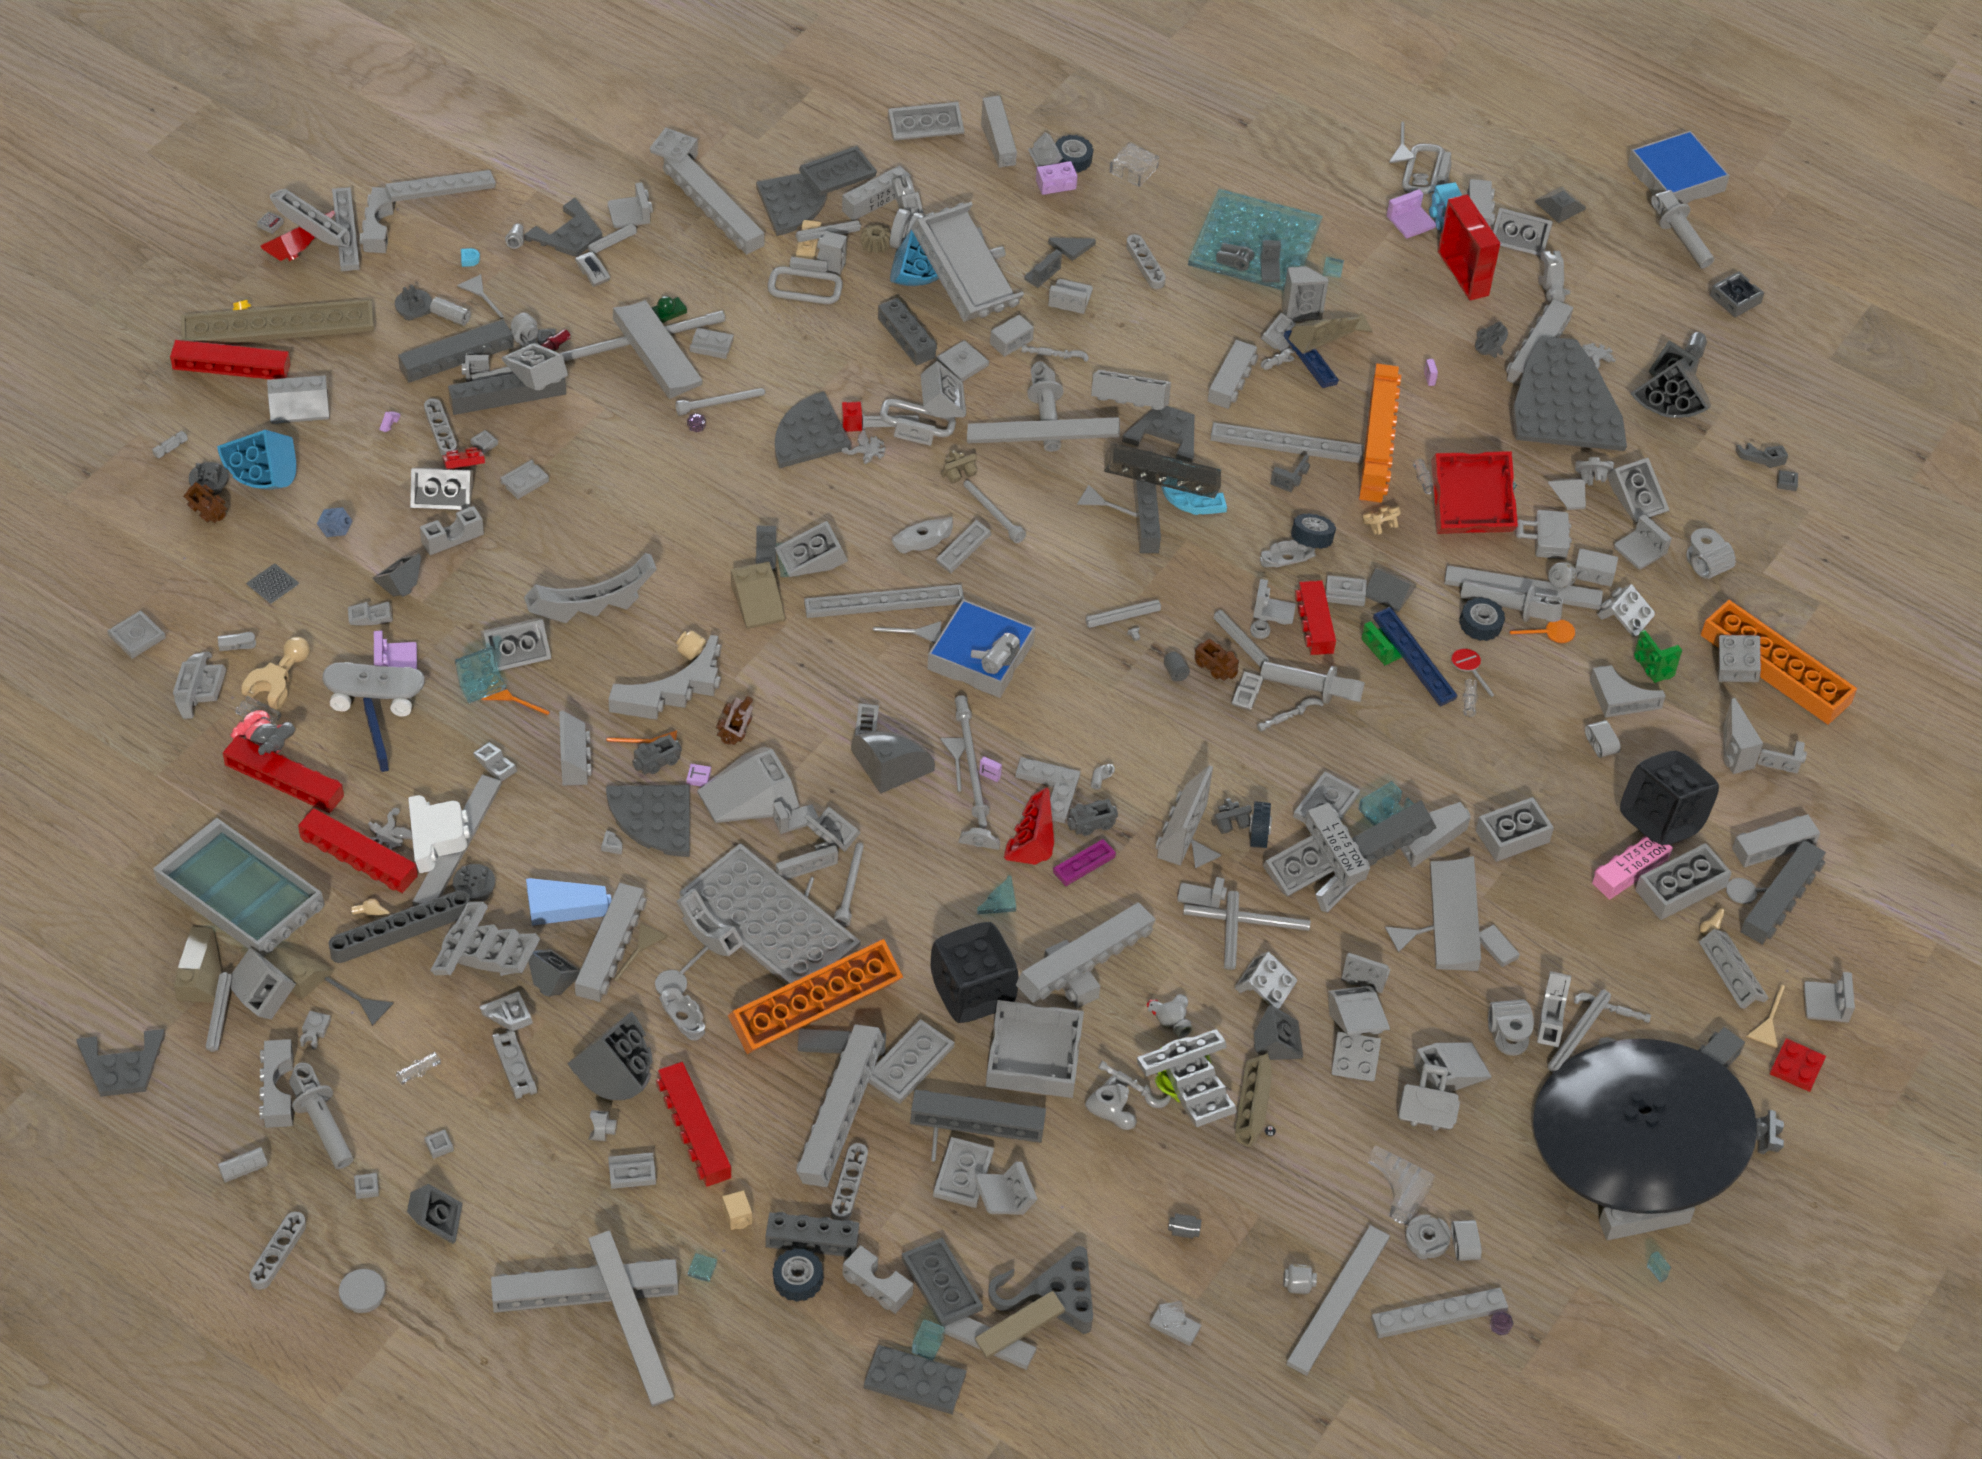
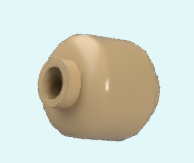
[676,631,706,661]

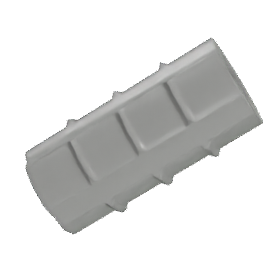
[430,297,471,326]
[218,1147,268,1183]

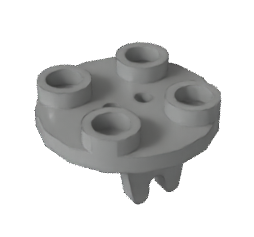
[1575,457,1614,486]

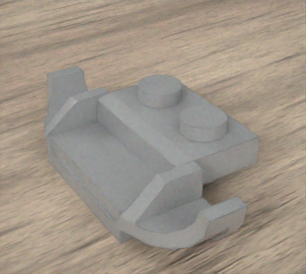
[173,652,226,719]

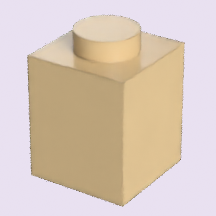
[722,1190,752,1230]

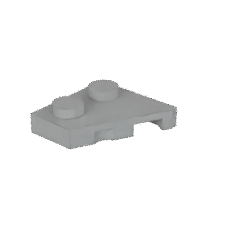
[480,991,533,1031]

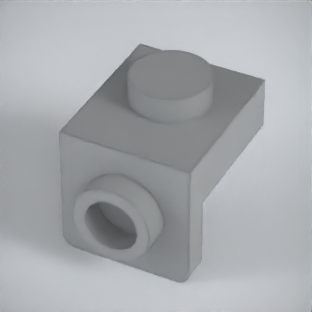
[462,355,490,382]

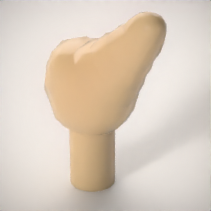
[351,899,390,917]
[1700,908,1724,935]

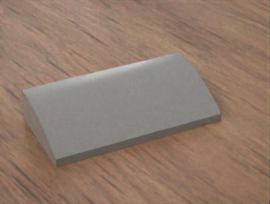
[887,102,964,141]
[1263,836,1334,897]

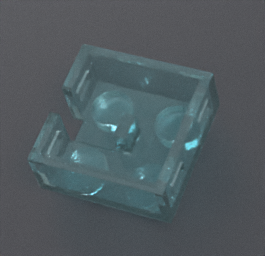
[1358,781,1414,826]

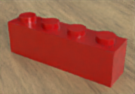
[1295,580,1336,655]

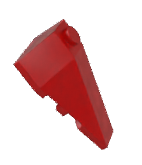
[260,210,335,261]
[1004,787,1054,865]

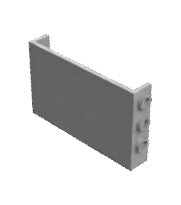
[911,202,1024,322]

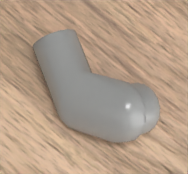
[1091,764,1115,790]

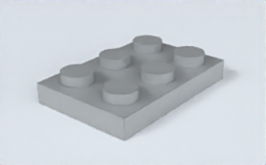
[1293,772,1360,822]
[933,1137,994,1208]

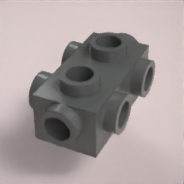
[632,734,682,775]
[1067,799,1118,836]

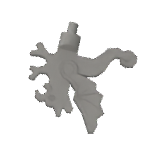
[1583,343,1616,369]
[841,430,886,464]
[368,808,413,850]

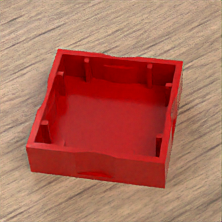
[1438,194,1501,301]
[1431,451,1518,534]

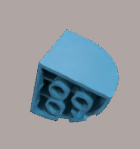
[890,230,939,286]
[217,430,296,490]

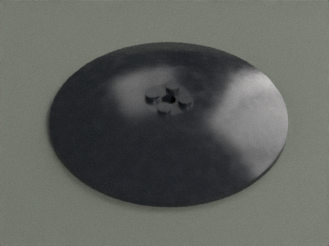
[1533,1039,1757,1214]

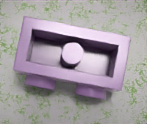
[1036,161,1077,195]

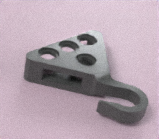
[988,1246,1093,1334]

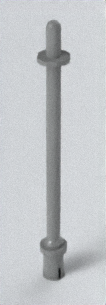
[954,695,990,829]

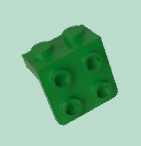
[1361,621,1402,666]
[1634,630,1682,683]

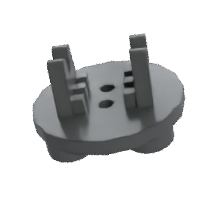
[394,285,432,321]
[1475,322,1508,358]
[189,462,228,494]
[453,864,495,901]

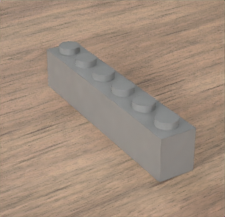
[1506,299,1574,386]
[575,883,647,1002]

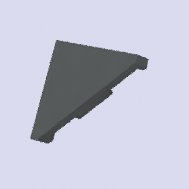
[1048,238,1096,261]

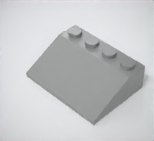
[1155,765,1213,866]

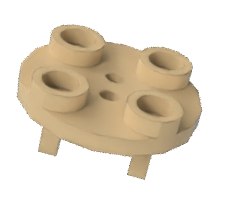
[1362,505,1401,535]

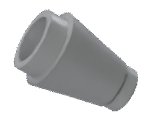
[505,223,523,249]

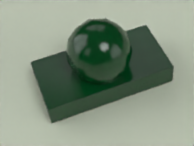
[651,296,687,323]

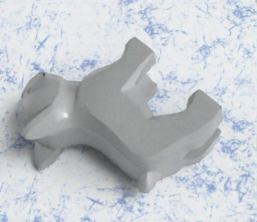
[1539,250,1570,305]

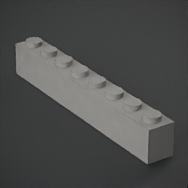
[663,155,764,255]
[1016,902,1156,1003]
[796,1025,884,1187]
[491,1259,678,1313]

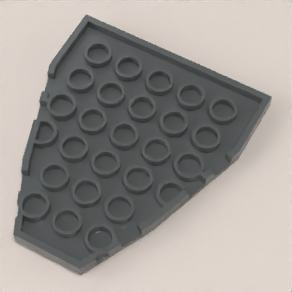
[1512,336,1627,451]

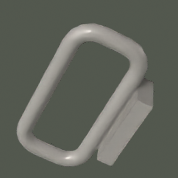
[1402,144,1452,194]
[768,257,843,304]
[880,399,956,446]

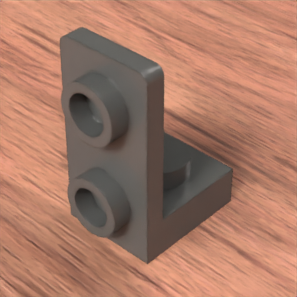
[1260,240,1281,283]
[1270,455,1310,493]
[756,526,776,572]

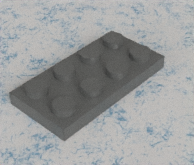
[799,146,877,196]
[902,1237,983,1327]
[864,1345,967,1415]

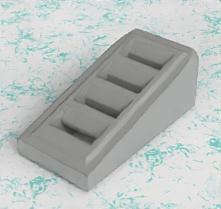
[855,703,879,736]

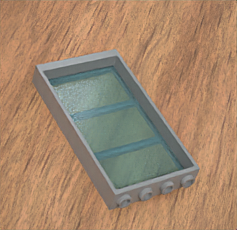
[153,818,325,957]

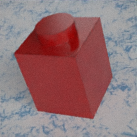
[841,402,862,432]

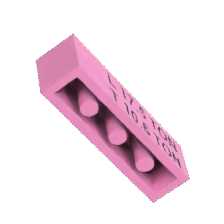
[1592,836,1673,900]

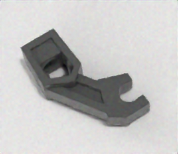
[1735,443,1788,468]

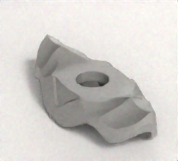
[891,517,953,554]

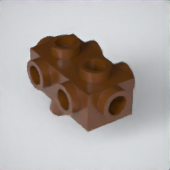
[183,482,227,523]
[1195,638,1239,681]
[716,696,753,745]

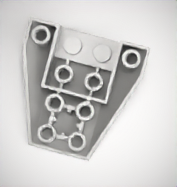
[697,747,800,823]

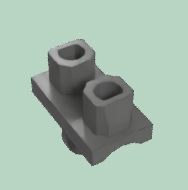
[1211,798,1252,834]
[1756,1110,1784,1155]

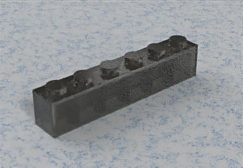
[1104,442,1221,499]

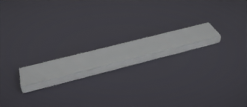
[967,417,1120,444]
[1210,422,1364,463]
[1444,565,1603,610]
[804,585,964,618]
[413,775,502,906]
[1286,1225,1390,1376]
[588,1230,674,1407]

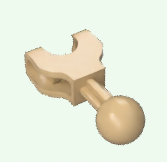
[241,637,310,710]

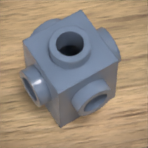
[317,507,353,537]

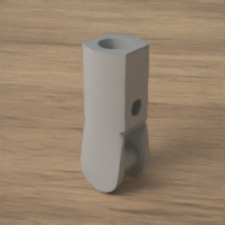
[218,632,256,651]

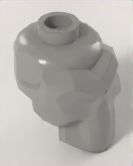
[511,313,539,347]

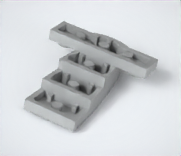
[430,902,540,976]
[1137,1029,1237,1127]

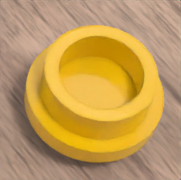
[232,300,251,311]

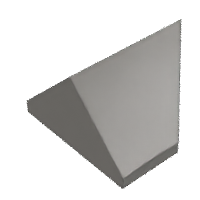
[1548,478,1586,510]

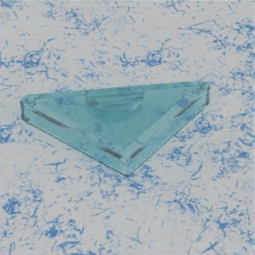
[977,876,1016,915]

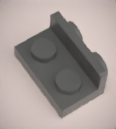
[1024,249,1062,288]

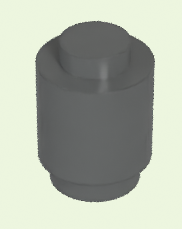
[1685,332,1707,359]
[1164,652,1190,681]
[1168,1213,1202,1239]

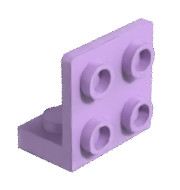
[1387,189,1436,238]
[374,631,417,669]

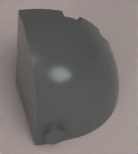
[1631,358,1711,418]
[851,731,935,794]
[567,1011,652,1100]

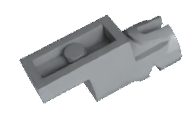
[891,175,924,215]

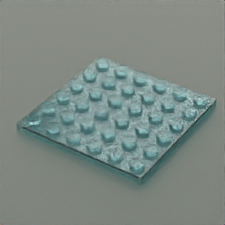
[1188,189,1323,291]

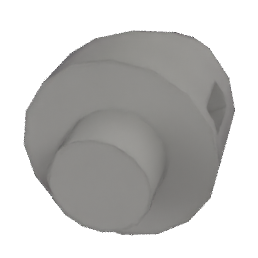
[588,1110,617,1142]

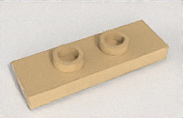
[796,220,821,260]

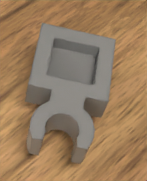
[300,1011,331,1049]

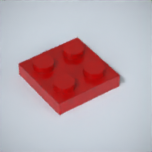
[442,447,485,469]
[1770,1038,1826,1092]

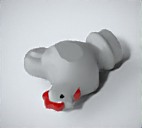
[1146,994,1193,1038]

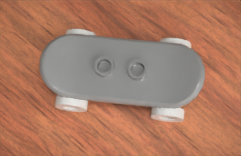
[322,662,425,716]

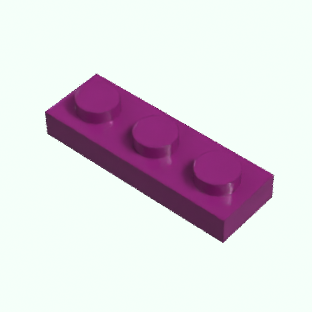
[1053,839,1116,887]

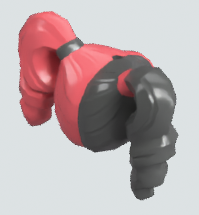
[230,710,296,755]

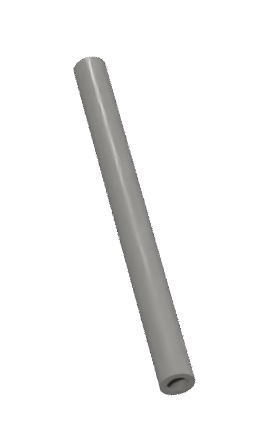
[1183,904,1311,931]

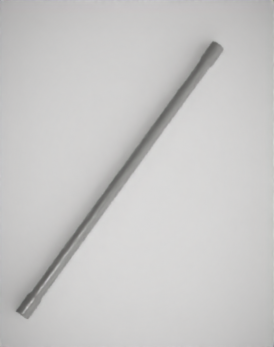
[470,311,725,381]

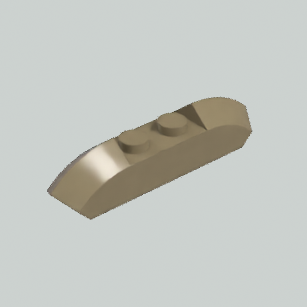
[1235,1053,1272,1148]

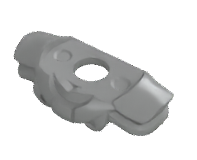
[1260,540,1316,568]
[659,988,705,1040]

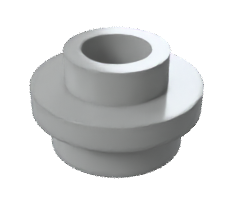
[1250,620,1270,639]

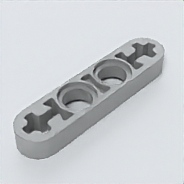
[1126,234,1166,289]
[424,398,457,456]
[831,1143,868,1221]
[249,1212,306,1290]

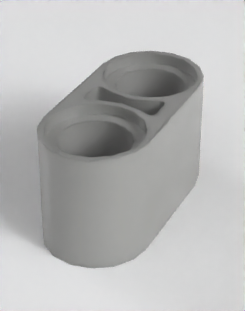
[1585,720,1621,758]
[1451,1220,1482,1261]

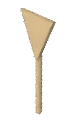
[1746,985,1785,1048]

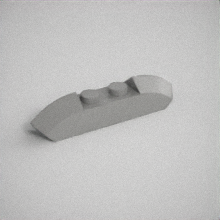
[270,189,351,247]

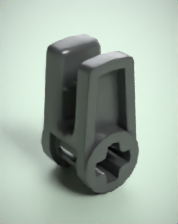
[1216,243,1255,271]

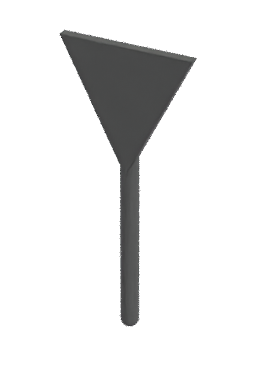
[325,977,393,1026]

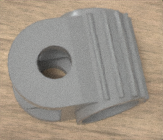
[1686,528,1736,579]
[1488,999,1534,1056]

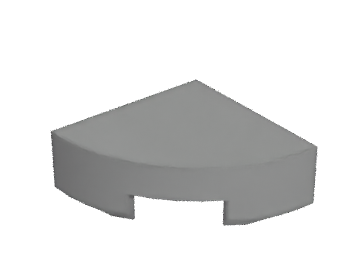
[601,830,622,855]

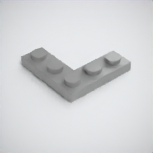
[1015,757,1081,824]

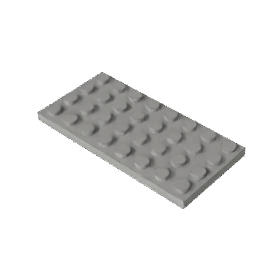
[679,844,861,985]

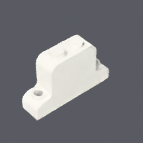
[408,795,470,873]

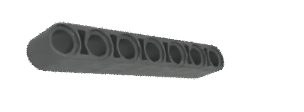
[328,890,470,963]

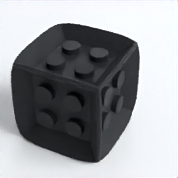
[1620,751,1719,845]
[930,922,1019,1023]

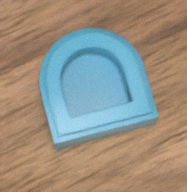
[461,248,480,267]

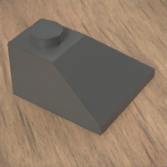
[1535,186,1586,223]
[373,554,421,597]
[528,949,580,997]
[1254,1005,1303,1060]
[407,1184,463,1244]

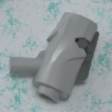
[971,633,1020,674]

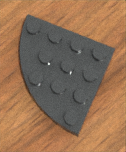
[756,173,828,236]
[775,391,851,469]
[606,785,690,857]

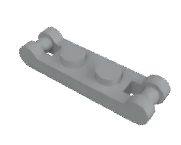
[492,1030,537,1099]

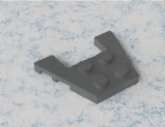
[524,198,602,257]
[1122,406,1195,464]
[76,1029,165,1097]

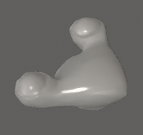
[1085,1075,1137,1130]

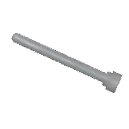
[675,388,765,416]
[963,480,1026,544]
[834,843,864,927]

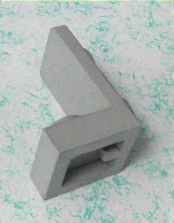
[773,801,819,834]

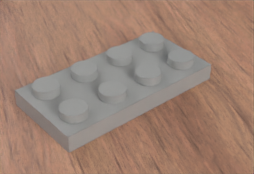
[868,1019,955,1104]

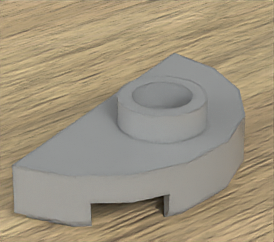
[958,828,1000,850]

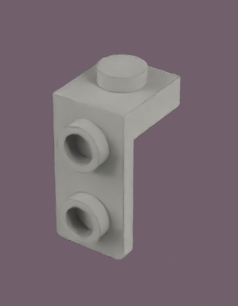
[1758,741,1807,773]
[1177,877,1227,909]

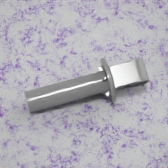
[1651,190,1715,268]
[1027,361,1063,452]
[1461,581,1563,622]
[1261,661,1365,704]
[289,1063,354,1169]

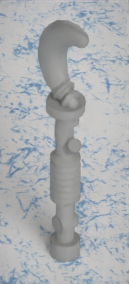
[1022,345,1089,362]
[1257,698,1324,732]
[1574,993,1651,1023]
[1098,1061,1171,1108]

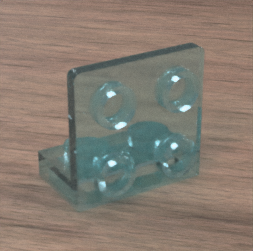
[455,646,506,703]

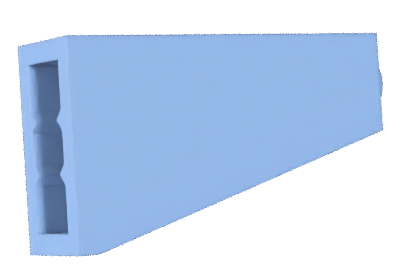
[526,878,612,926]

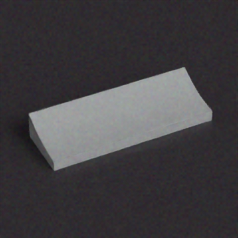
[613,300,702,399]
[1429,856,1481,971]

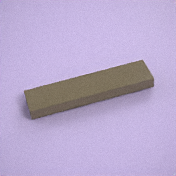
[975,1291,1065,1359]

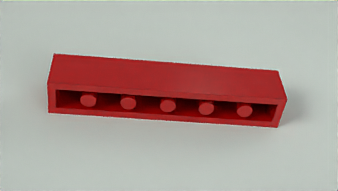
[170,340,290,380]
[223,736,344,814]
[298,808,418,894]
[655,1061,731,1187]

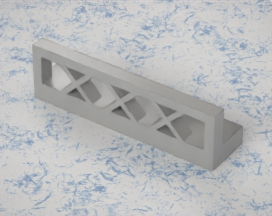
[1699,929,1769,1009]

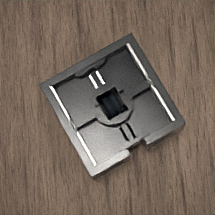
[1710,271,1764,317]

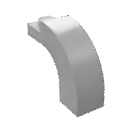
[676,889,744,956]
[1537,971,1571,1047]

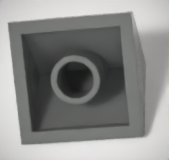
[1648,340,1700,376]
[1365,568,1417,612]

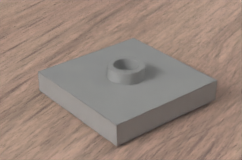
[936,340,989,382]
[107,610,166,659]

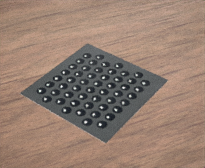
[246,563,300,604]

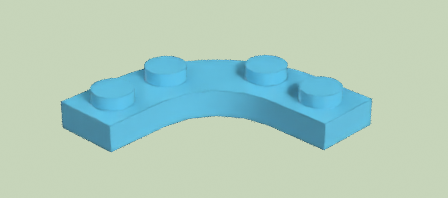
[1158,468,1227,515]

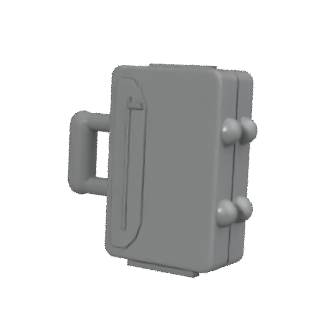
[1516,510,1572,559]
[1398,1064,1460,1131]

